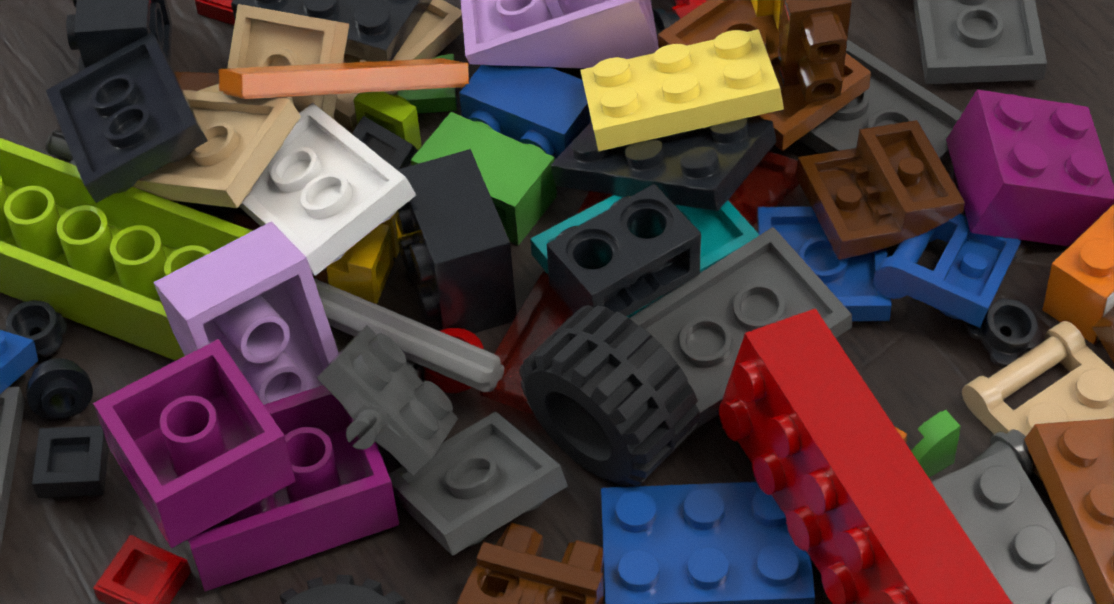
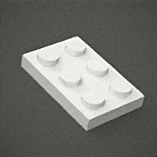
[239,103,416,276]

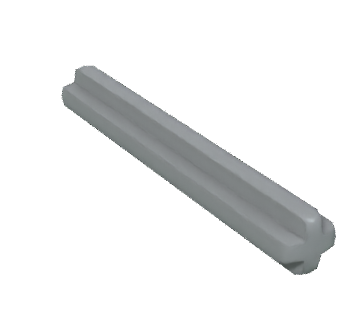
[314,278,505,392]

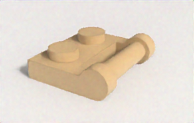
[962,321,1114,480]

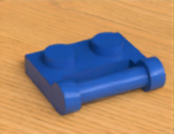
[873,214,1021,328]

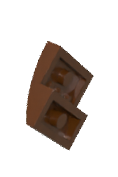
[795,120,965,260]

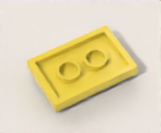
[580,29,784,152]

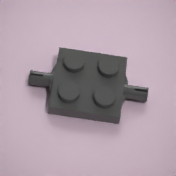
[317,325,458,476]

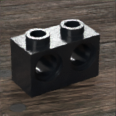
[547,184,701,316]

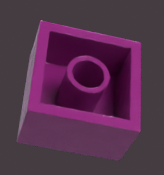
[946,89,1114,246]
[93,339,296,548]

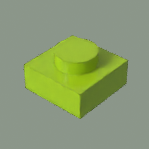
[353,91,422,150]

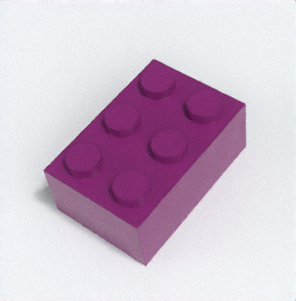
[188,385,399,592]

